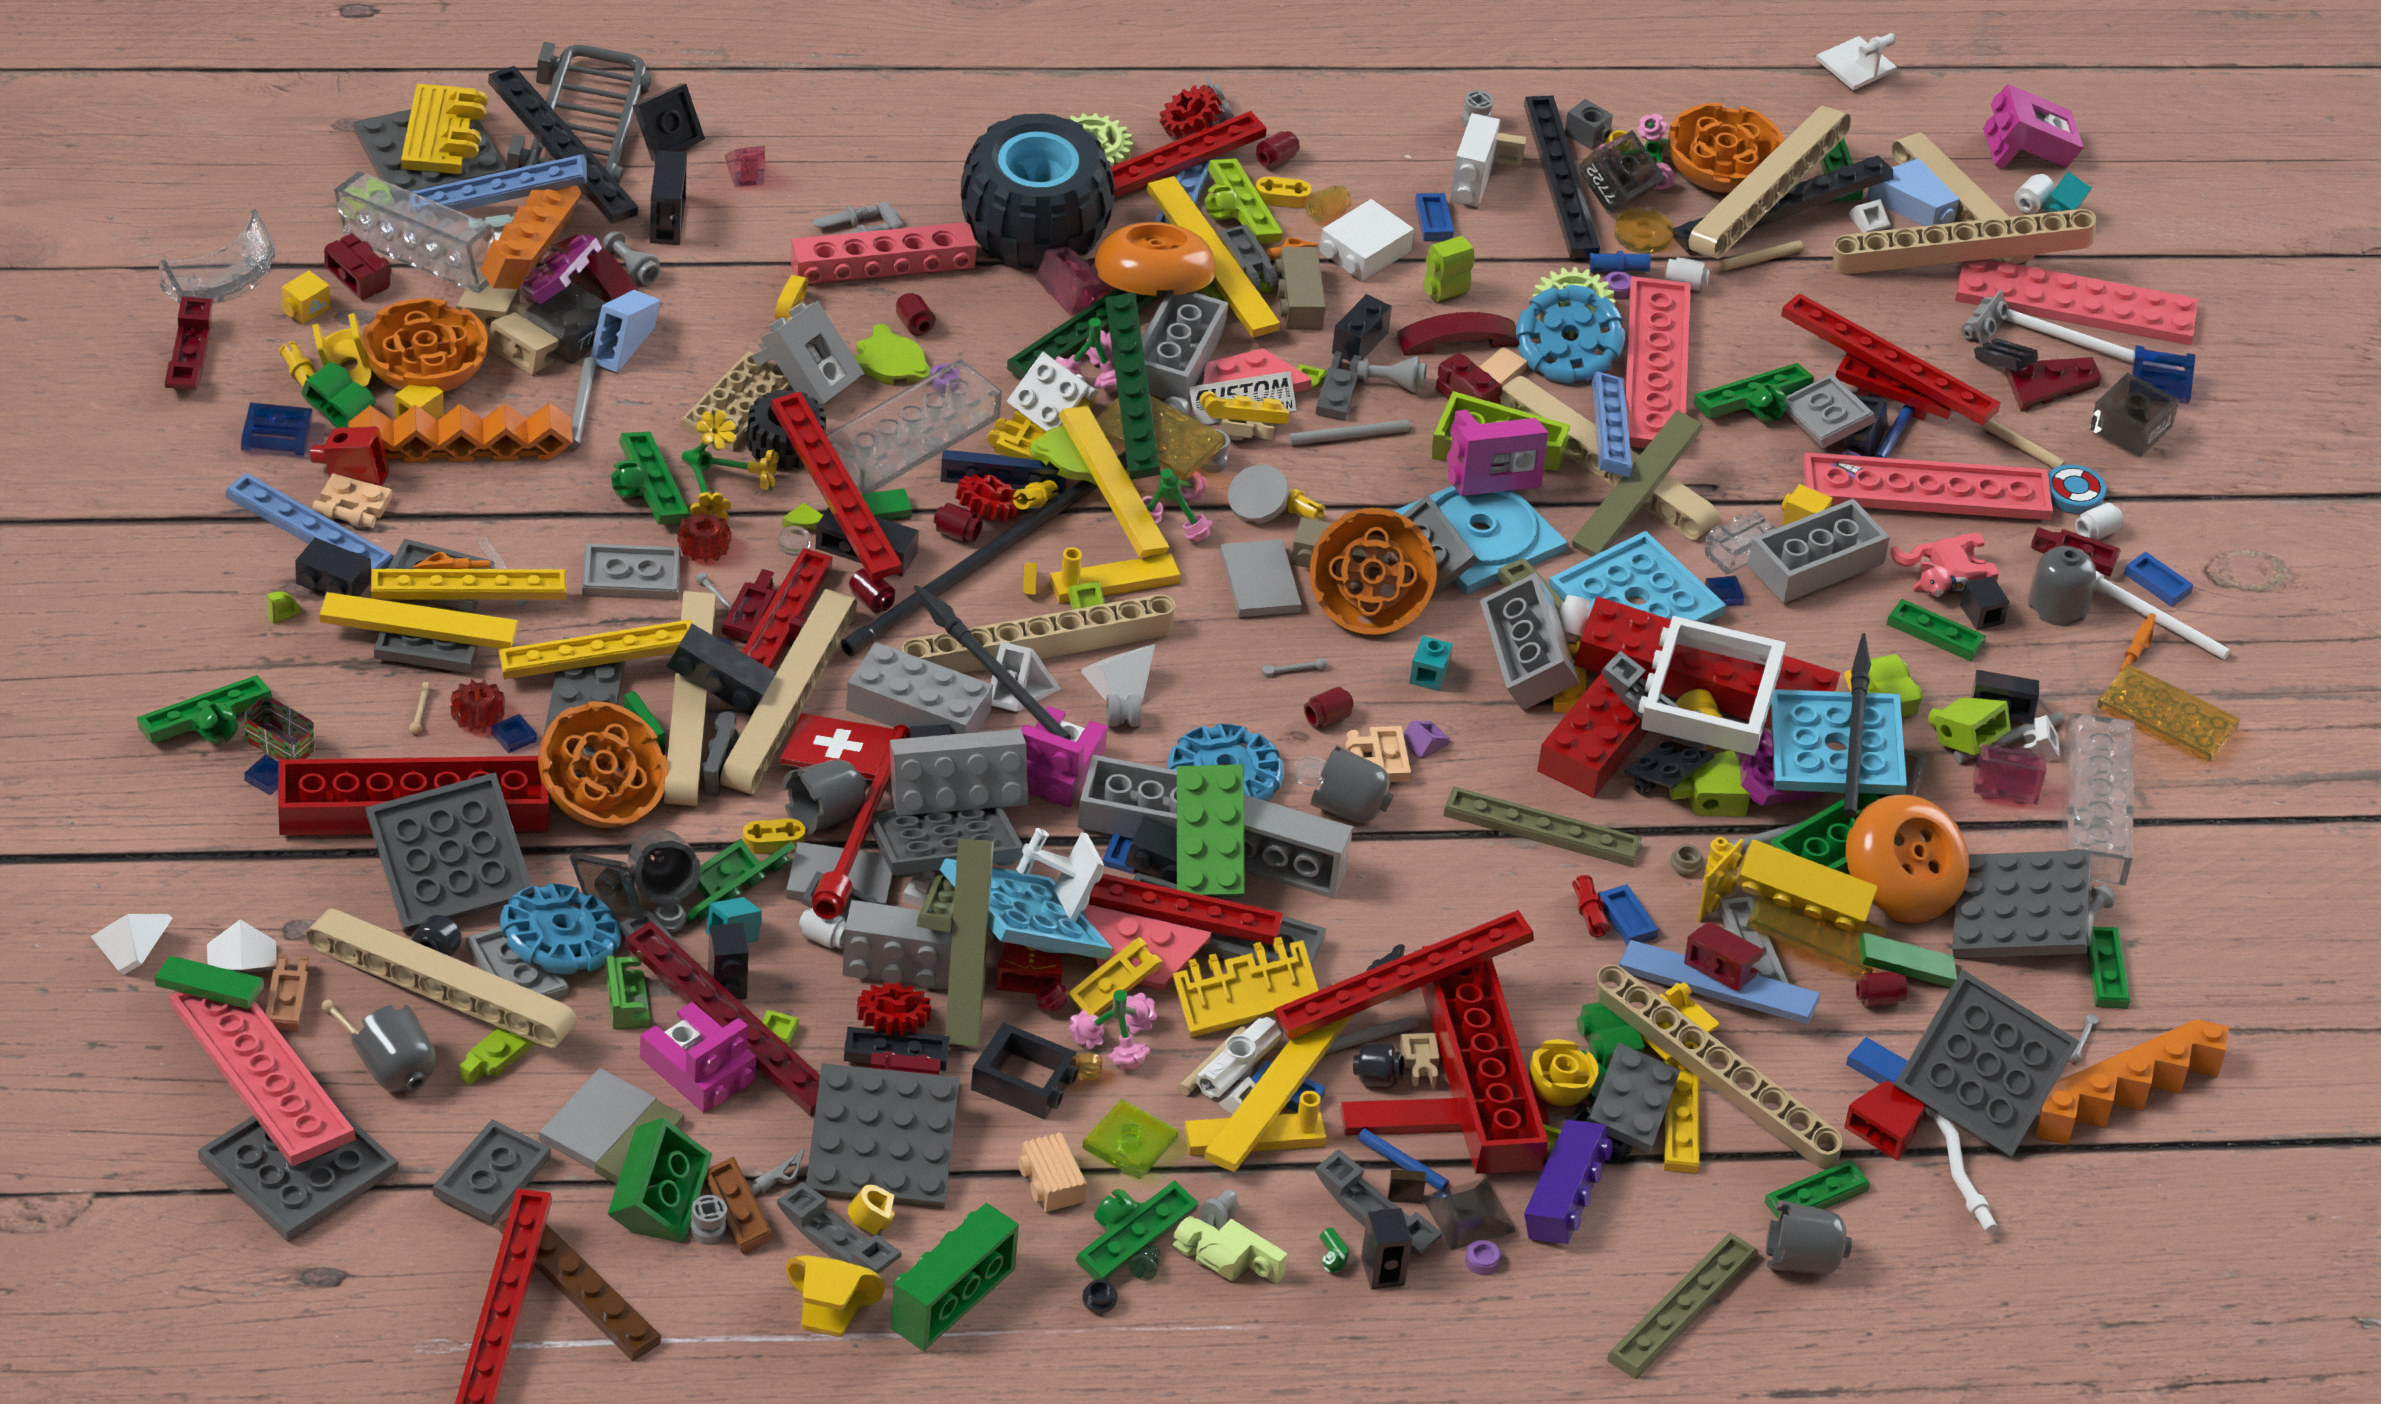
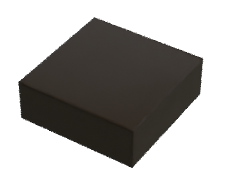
[1388,1169,1426,1204]

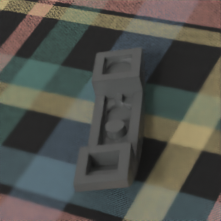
[1601,651,1708,751]
[1315,1149,1442,1256]
[777,1182,902,1274]

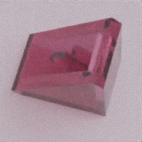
[725,146,765,187]

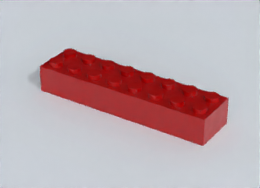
[1574,596,1841,727]
[278,756,549,836]
[1421,946,1548,1174]

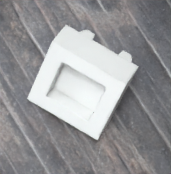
[2023,715,2060,762]
[903,871,937,908]

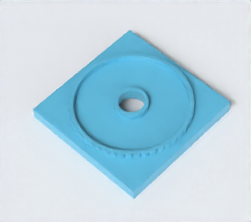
[1394,486,1568,595]
[1549,531,1726,623]
[1770,689,1907,795]
[940,858,1113,960]

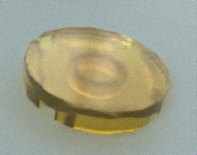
[1614,207,1673,254]

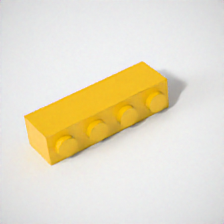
[1735,839,1878,931]

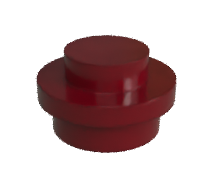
[1036,981,1069,1012]

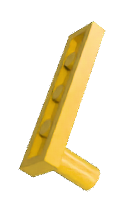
[1050,547,1181,604]
[1184,1091,1326,1156]

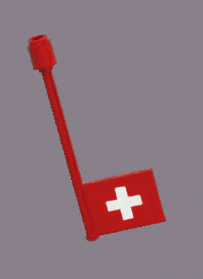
[780,713,910,920]

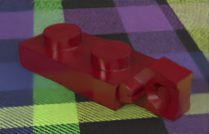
[2031,527,2121,577]
[722,569,776,641]

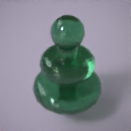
[1129,1245,1160,1281]

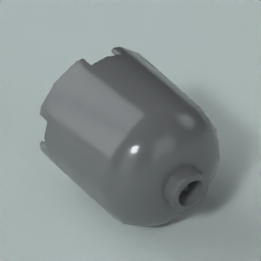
[2028,546,2096,626]
[1310,745,1394,824]
[782,760,867,834]
[628,829,701,905]
[351,1005,436,1093]
[1766,1200,1852,1276]

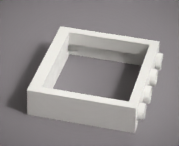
[1638,616,1786,756]

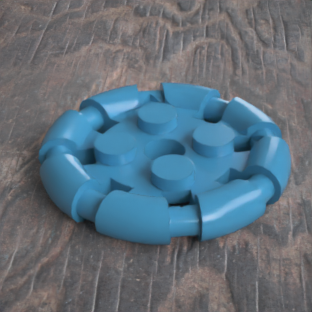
[1516,285,1625,384]
[1167,723,1284,801]
[500,883,621,975]

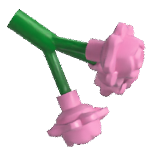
[1055,318,1117,393]
[1069,990,1158,1070]

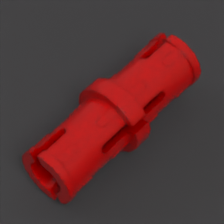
[1572,875,1610,937]

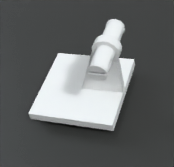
[1816,33,1897,90]
[1006,352,1097,432]
[1016,828,1104,922]

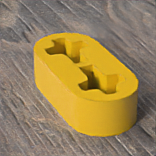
[1255,177,1312,208]
[775,274,808,320]
[742,819,805,854]

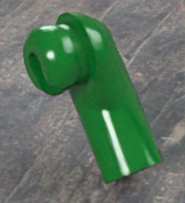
[1319,1227,1350,1273]

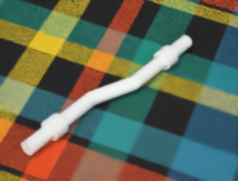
[1925,1106,1998,1235]

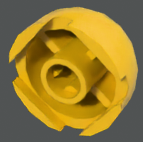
[1529,1039,1598,1107]

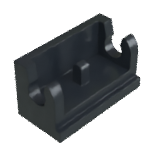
[1843,395,1888,457]

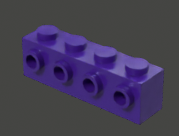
[1524,1120,1612,1244]

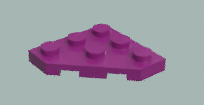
[520,234,602,305]
[1739,728,1824,806]

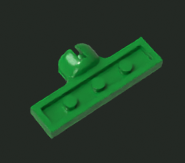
[1694,363,1814,422]
[611,431,690,525]
[137,675,272,744]
[1075,1180,1199,1280]

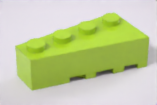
[1431,391,1570,471]

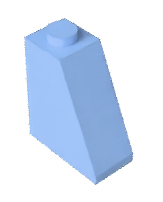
[1867,158,1960,226]
[590,290,661,372]

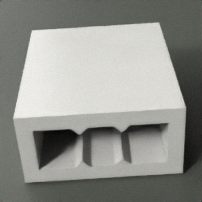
[1450,113,1500,208]
[1319,199,1414,281]

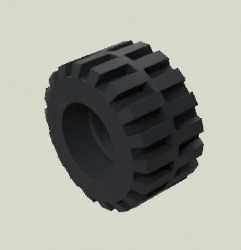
[747,390,826,470]

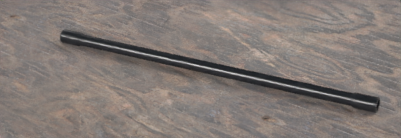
[841,436,1160,656]

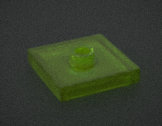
[1082,1099,1179,1180]

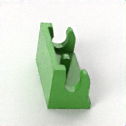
[606,955,651,1029]

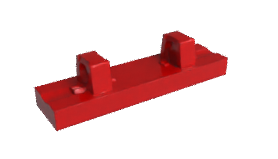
[1835,353,1953,420]

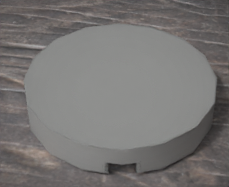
[1227,464,1290,524]

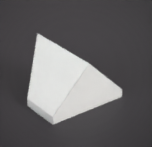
[990,641,1061,712]
[1081,644,1155,703]
[91,914,173,975]
[207,919,277,972]

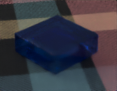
[1705,575,1745,606]
[491,714,537,754]
[244,754,279,795]

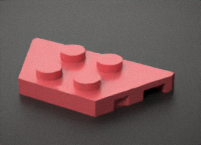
[1203,348,1312,393]
[1085,905,1211,990]

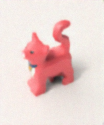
[1890,533,1999,597]

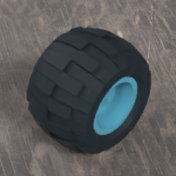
[961,113,1114,270]

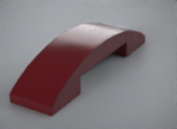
[551,234,639,304]
[165,296,213,390]
[1397,312,1520,356]

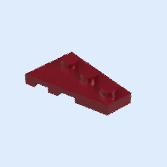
[2005,357,2101,412]

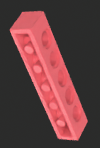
[791,222,977,284]

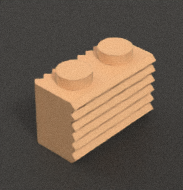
[1018,1132,1087,1212]

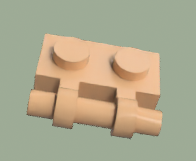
[312,473,392,528]
[1345,726,1411,782]

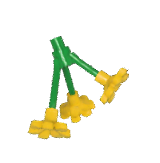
[681,410,779,529]

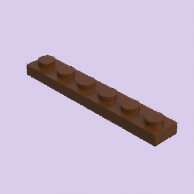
[500,1218,661,1362]

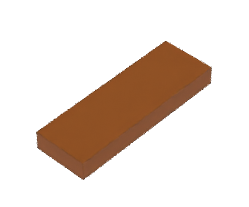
[705,1156,774,1254]

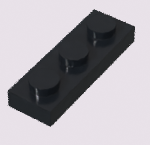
[844,1027,950,1071]

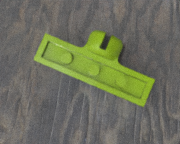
[1205,159,1283,244]

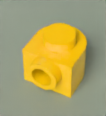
[847,1185,895,1235]

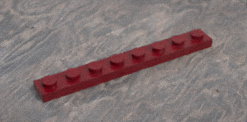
[625,921,820,1116]

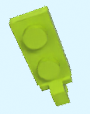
[460,1027,537,1085]

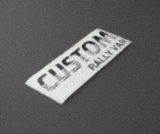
[1189,371,1297,426]

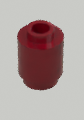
[1256,131,1300,169]
[896,293,936,336]
[933,503,983,543]
[849,568,896,613]
[1304,687,1354,727]
[1856,972,1907,1007]

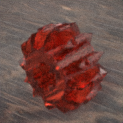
[677,511,732,564]
[450,679,505,733]

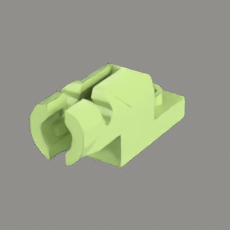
[1172,1216,1288,1285]

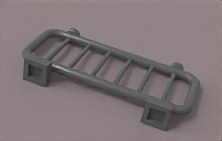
[506,42,651,195]

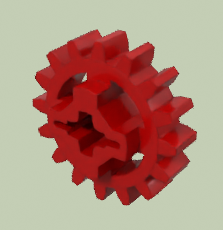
[1159,85,1222,140]
[955,474,1021,521]
[857,982,931,1036]

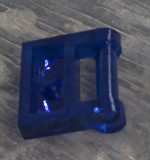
[2129,345,2196,404]
[241,402,313,456]

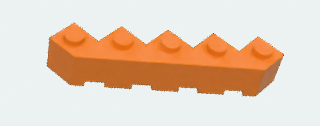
[480,185,582,289]
[348,402,573,463]
[2035,1019,2229,1145]

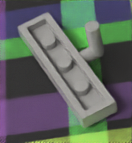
[1719,896,1789,984]

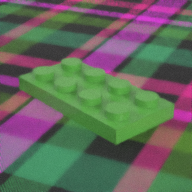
[1177,764,1245,898]

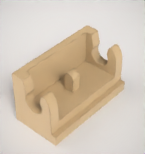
[487,311,559,376]

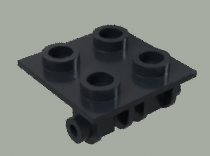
[1624,739,1715,794]

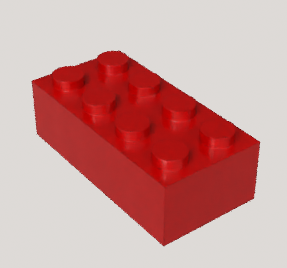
[1537,672,1648,799]

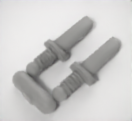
[812,201,903,234]

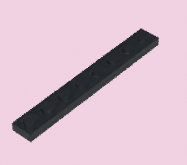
[488,66,639,224]
[1524,95,1600,258]
[1672,155,1893,252]

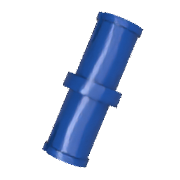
[1589,251,1651,272]

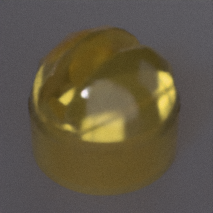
[1076,1052,1103,1081]

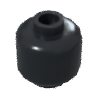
[411,915,462,957]
[1353,1043,1405,1088]

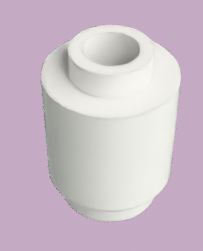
[2014,174,2054,214]
[1665,257,1710,292]
[2075,503,2123,540]
[1558,595,1592,644]
[799,907,846,949]

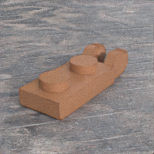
[265,953,309,1032]

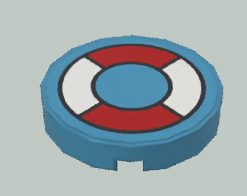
[2048,464,2107,514]

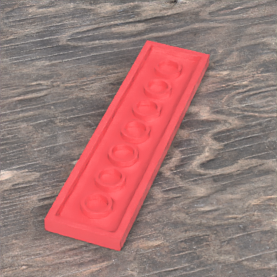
[1955,259,2198,345]
[1625,276,1691,448]
[1802,452,2053,520]
[169,992,356,1167]

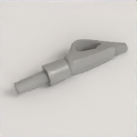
[750,1148,805,1196]

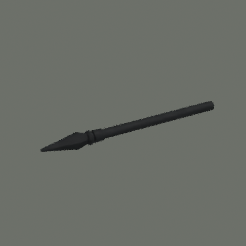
[914,585,1071,740]
[1844,633,1871,818]

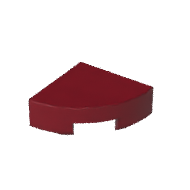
[788,615,807,647]

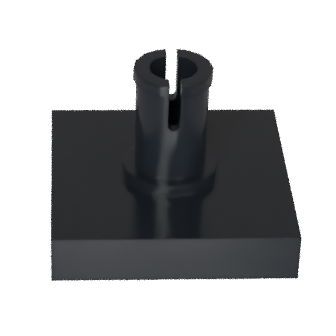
[632,84,705,161]

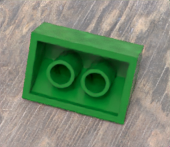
[607,1117,713,1243]

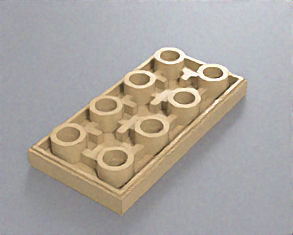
[681,351,793,451]

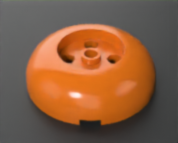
[1668,103,1784,193]
[1095,222,1215,296]
[362,298,488,392]
[1310,508,1437,635]
[538,701,668,828]
[1846,795,1969,924]

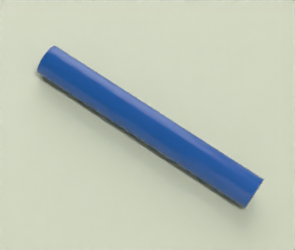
[1874,404,1915,458]
[1358,1129,1450,1192]

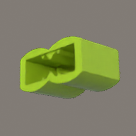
[1423,235,1475,303]
[1867,654,1923,717]

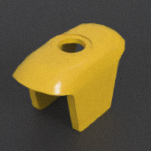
[312,313,371,387]
[785,1255,885,1337]

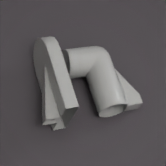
[1200,1189,1239,1231]

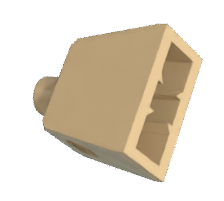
[456,270,534,333]

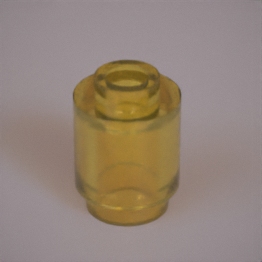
[1305,185,1351,222]

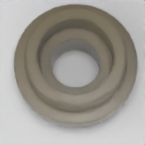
[1670,844,1704,875]

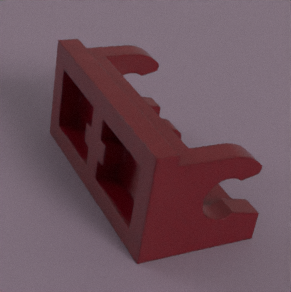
[1684,921,1764,992]

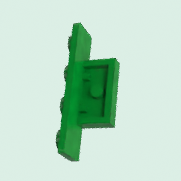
[686,839,795,923]

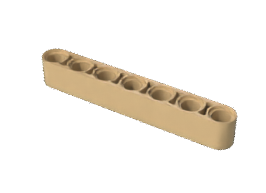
[1891,132,2036,265]

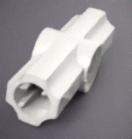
[1196,1017,1282,1099]

